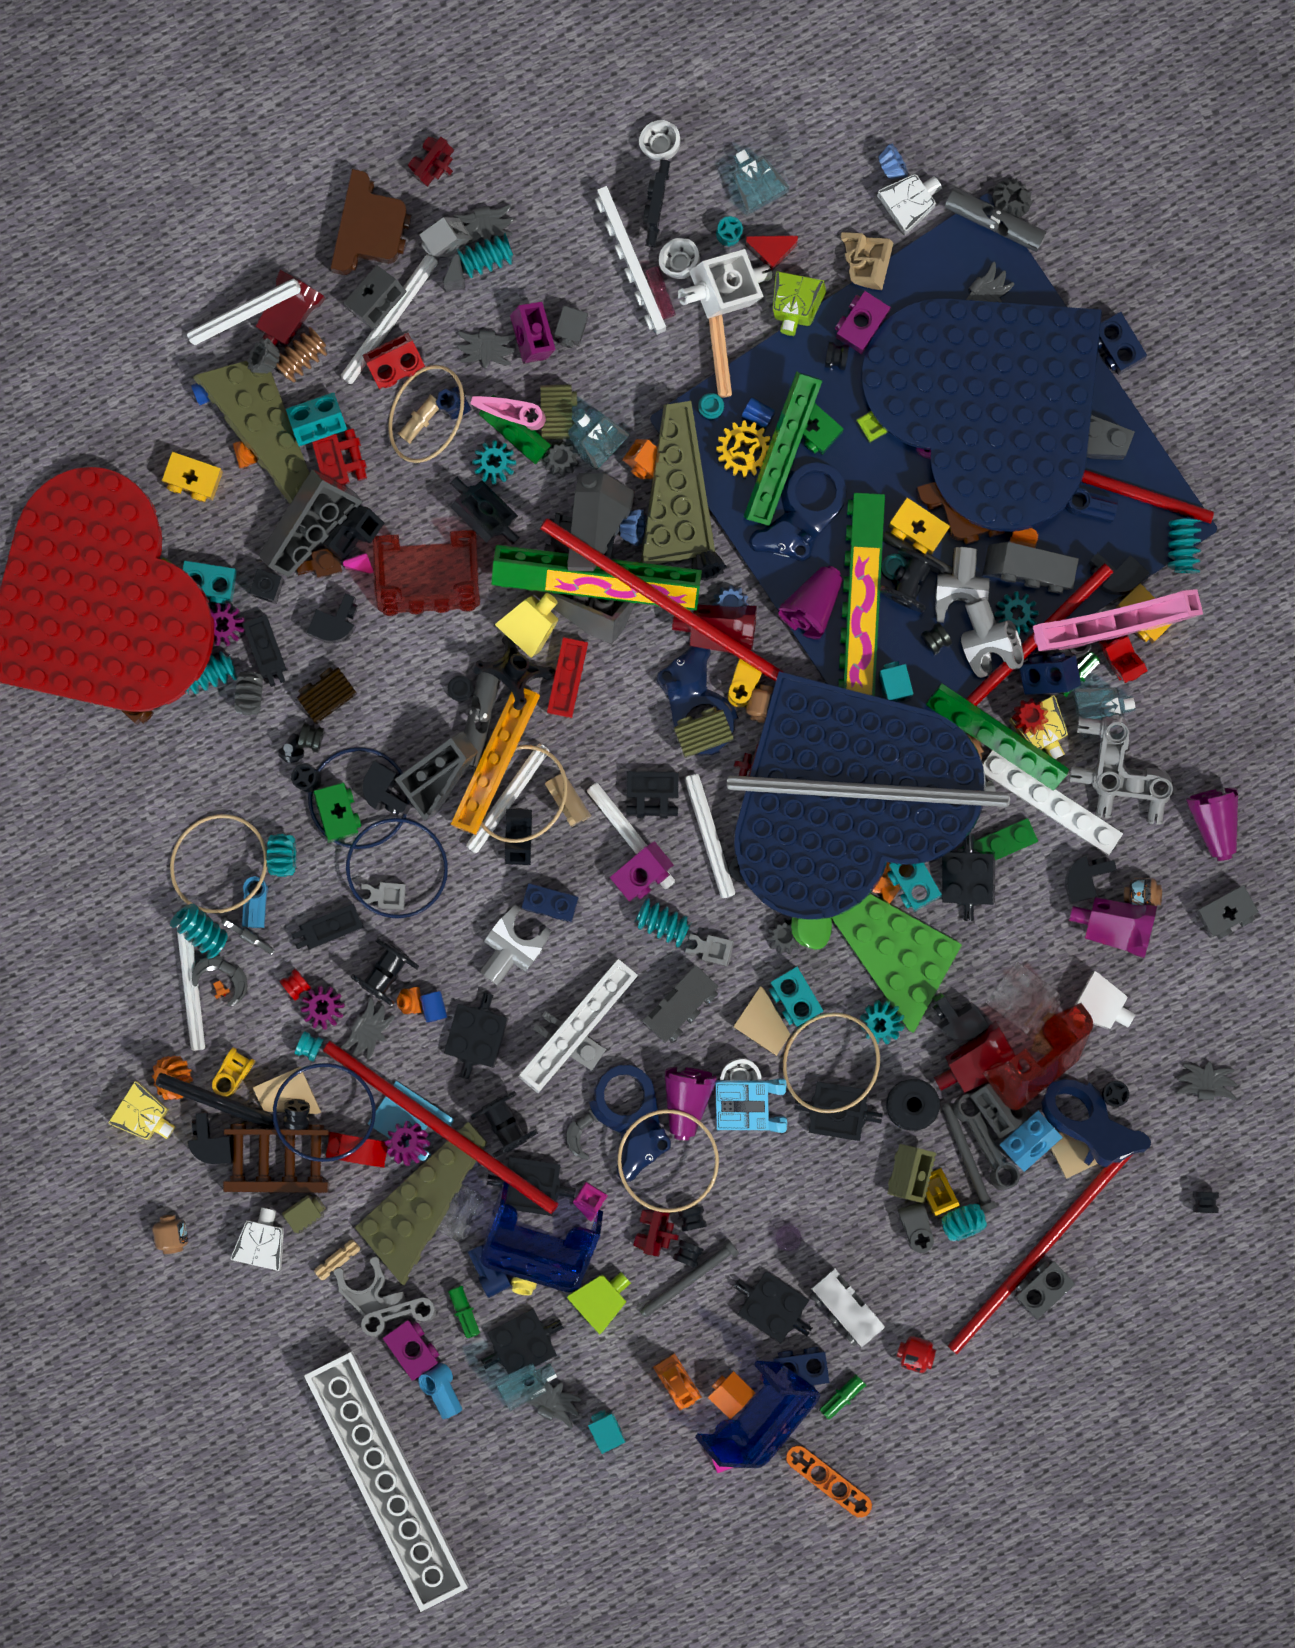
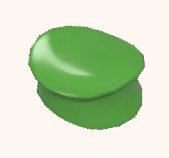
[791,917,832,950]

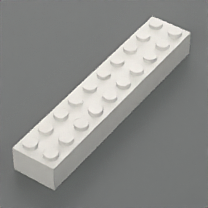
[304,1351,469,1612]

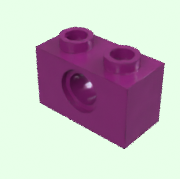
[835,291,891,354]
[510,302,556,364]
[610,841,674,901]
[383,1319,440,1381]

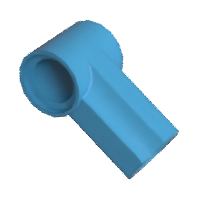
[242,876,268,928]
[419,1363,462,1419]

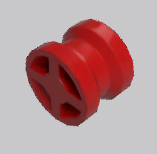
[279,968,311,1001]

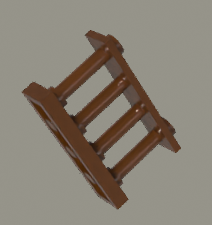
[223,1124,330,1193]

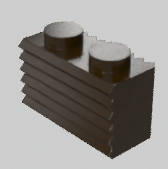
[296,667,357,724]

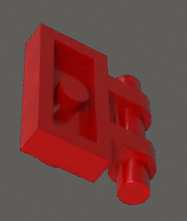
[312,429,367,485]

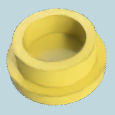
[511,1274,537,1295]

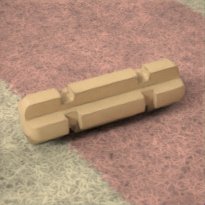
[314,1240,360,1280]

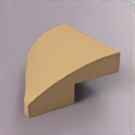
[841,232,893,290]
[545,774,592,827]
[734,986,791,1056]
[253,1067,321,1114]
[1051,1132,1098,1179]

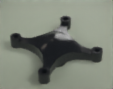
[472,635,556,710]

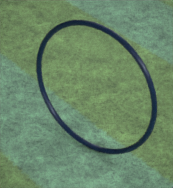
[308,747,410,849]
[346,818,448,918]
[272,1063,376,1162]

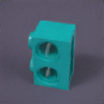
[286,392,347,447]
[183,561,237,605]
[878,661,913,702]
[887,863,942,912]
[769,966,823,1027]
[588,1409,626,1454]

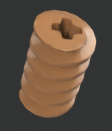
[276,327,328,383]

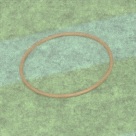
[388,365,464,463]
[481,745,568,843]
[170,814,267,913]
[783,1013,880,1113]
[617,1109,719,1213]

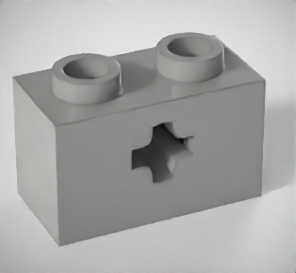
[420,217,473,257]

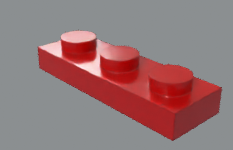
[547,637,588,719]

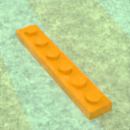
[451,688,540,835]

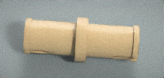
[397,394,439,444]

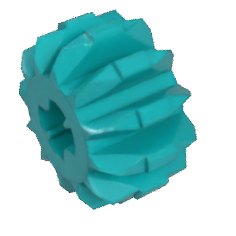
[472,440,516,485]
[994,592,1039,635]
[266,834,297,877]
[860,1000,904,1044]
[942,1204,987,1241]

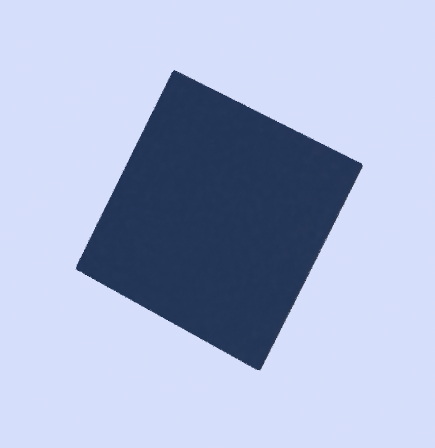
[650,194,1217,715]

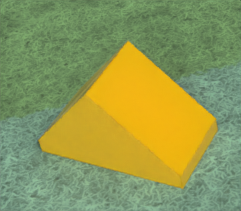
[926,1168,960,1216]

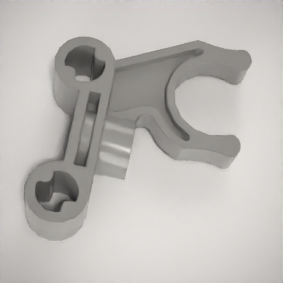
[334,1257,436,1338]

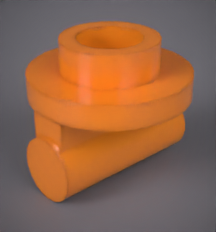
[233,441,258,469]
[1010,528,1038,548]
[397,987,423,1014]

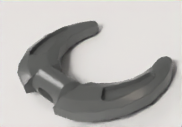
[192,956,248,1007]
[567,1109,621,1160]

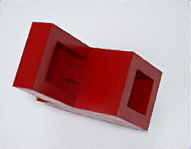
[1098,635,1148,683]
[326,1132,388,1168]

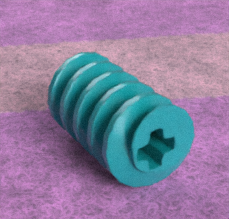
[457,233,513,278]
[1167,519,1201,574]
[187,651,237,695]
[634,897,692,948]
[170,904,228,959]

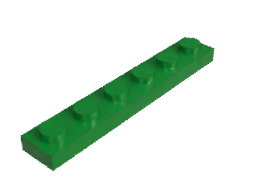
[743,371,822,526]
[926,683,1069,791]

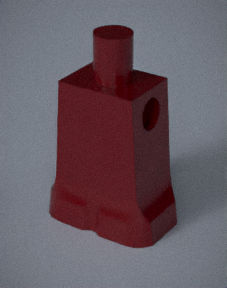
[256,270,326,346]
[672,604,757,653]
[934,1021,1023,1093]

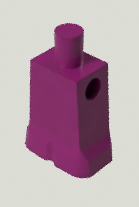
[1069,897,1157,958]

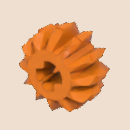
[151,1056,193,1100]

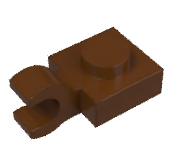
[297,549,342,579]

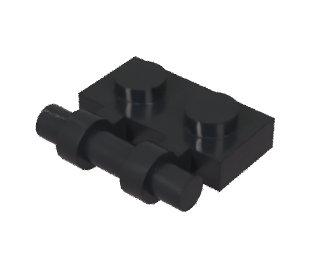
[626,771,679,819]

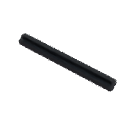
[155,1073,274,1129]

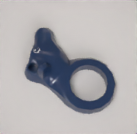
[748,462,847,562]
[656,646,739,755]
[589,1065,671,1182]
[1041,1079,1151,1167]

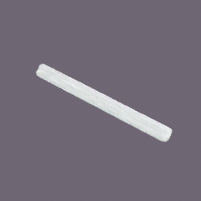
[341,254,438,384]

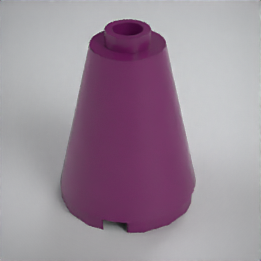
[778,566,843,639]
[1186,787,1239,861]
[665,1067,717,1141]

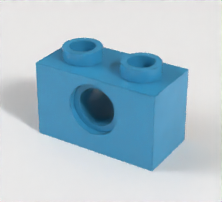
[1000,1110,1063,1172]

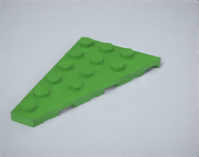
[831,894,962,1033]

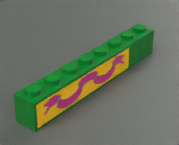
[838,493,885,696]
[491,545,702,610]

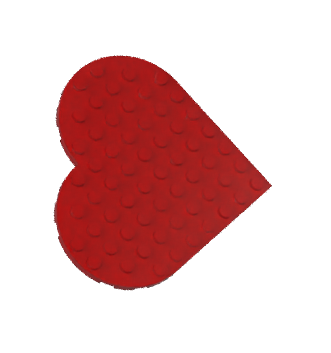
[0,467,214,712]

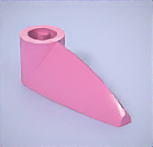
[471,396,546,430]

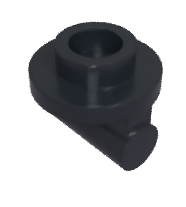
[278,733,304,763]

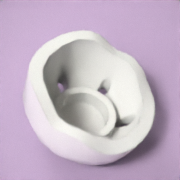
[639,120,681,161]
[659,238,700,279]
[720,1058,762,1081]

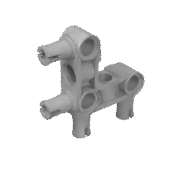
[1069,715,1173,825]

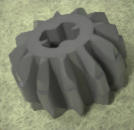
[234,671,263,716]

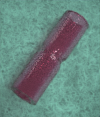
[645,266,676,320]

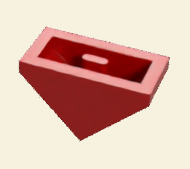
[746,236,798,271]

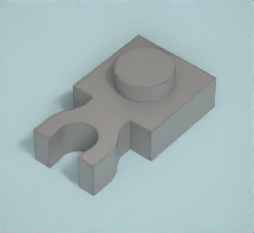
[360,882,406,911]
[685,934,734,967]

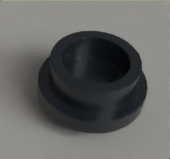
[447,676,473,702]

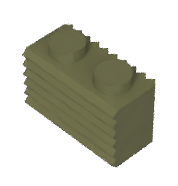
[540,385,578,440]
[674,707,733,758]
[887,1144,936,1203]
[282,1195,326,1234]

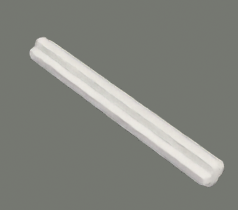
[187,279,301,345]
[466,743,549,853]
[685,774,735,898]
[587,783,675,889]
[177,924,205,1051]

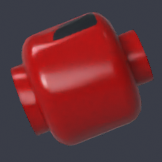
[897,1336,937,1373]

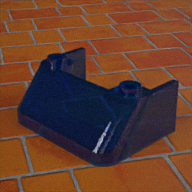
[480,1181,603,1292]
[695,1360,820,1468]

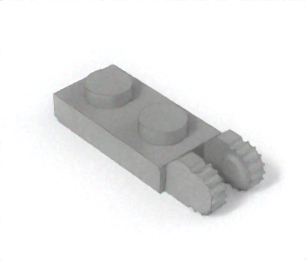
[533,1011,606,1071]

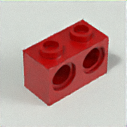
[362,333,425,389]

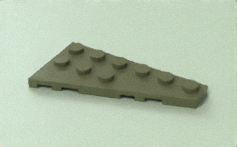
[193,360,310,504]
[640,401,715,564]
[355,1122,487,1286]

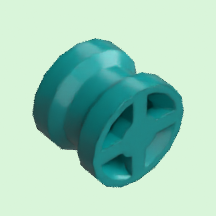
[716,216,743,247]
[294,1031,324,1062]

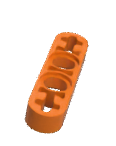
[786,1445,872,1518]

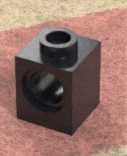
[249,569,284,604]

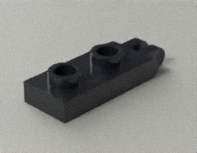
[242,615,287,687]
[291,903,364,950]

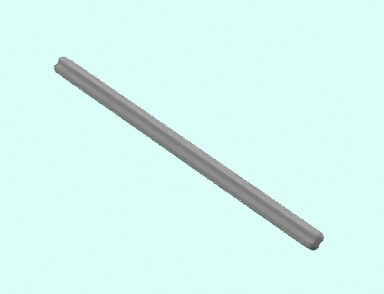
[727,775,1010,807]

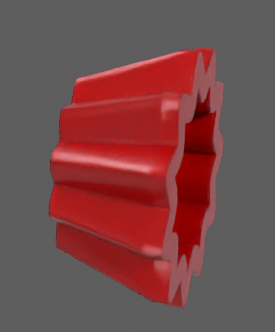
[1012,698,1049,735]

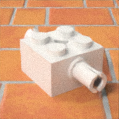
[678,249,772,319]

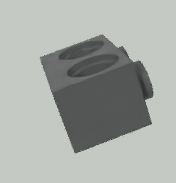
[970,1074,1032,1138]
[1014,1260,1076,1320]

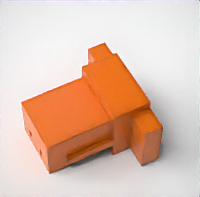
[213,980,230,999]

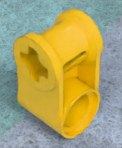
[727,659,762,708]
[212,1047,255,1098]

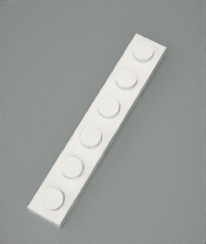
[595,186,666,335]
[983,750,1123,856]
[518,959,638,1093]

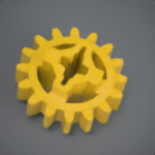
[716,420,771,478]

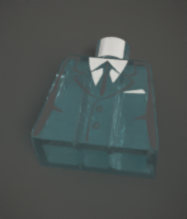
[732,149,789,216]
[568,407,630,470]
[1072,687,1136,739]
[495,1363,557,1412]

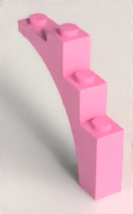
[1033,589,1203,651]

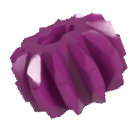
[210,603,245,646]
[301,986,345,1030]
[385,1121,430,1166]

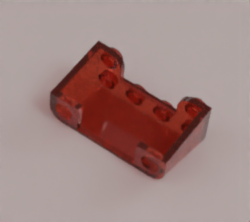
[373,530,480,616]
[983,1003,1093,1110]

